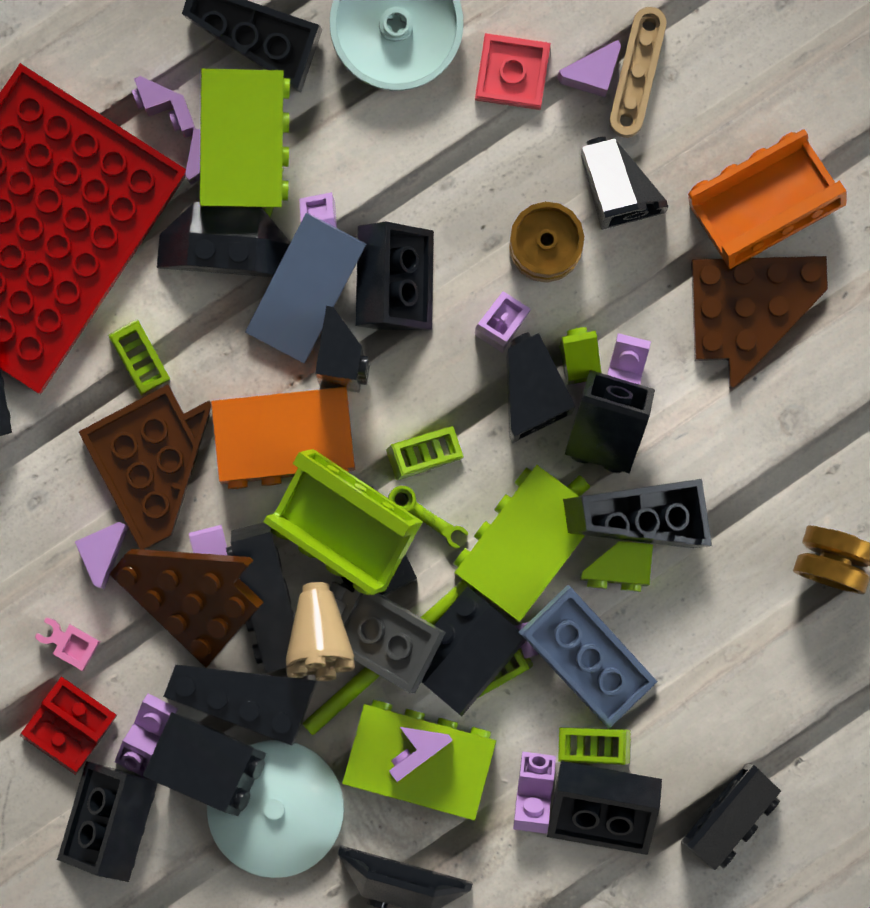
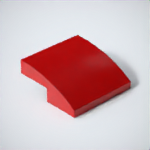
[20,676,117,775]

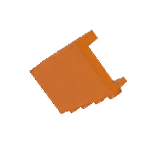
[688,129,847,269]
[211,387,355,489]

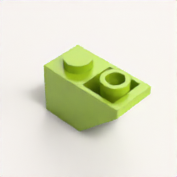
[559,327,602,385]
[580,541,653,592]

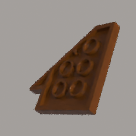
[691,256,828,388]
[79,384,212,550]
[109,549,264,668]

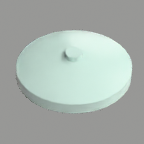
[330,0,463,91]
[207,740,344,878]

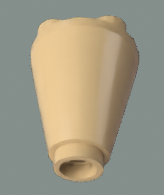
[286,582,355,681]

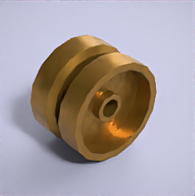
[509,201,585,283]
[793,525,870,595]

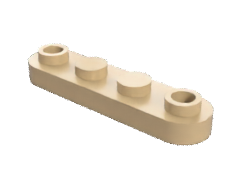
[609,7,667,138]

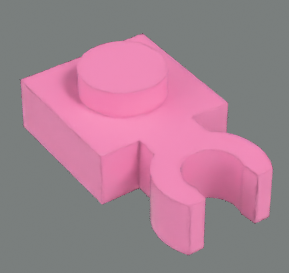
[35,618,101,671]

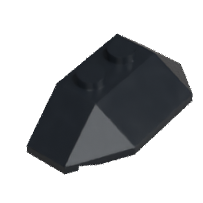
[157,202,291,277]
[338,845,473,908]

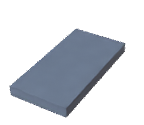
[245,212,367,364]
[518,585,658,729]

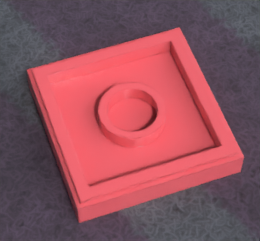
[475,33,551,110]

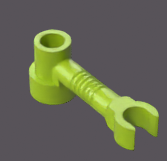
[388,486,468,548]

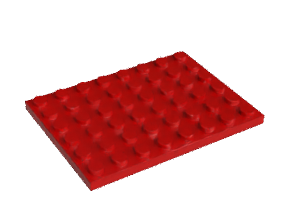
[0,63,186,395]

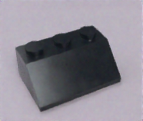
[356,221,434,330]
[315,306,370,393]
[421,586,526,717]
[57,761,158,882]
[547,761,662,855]
[681,764,781,870]

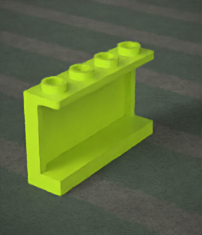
[200,68,290,208]
[263,449,423,595]
[453,464,585,623]
[342,699,497,821]

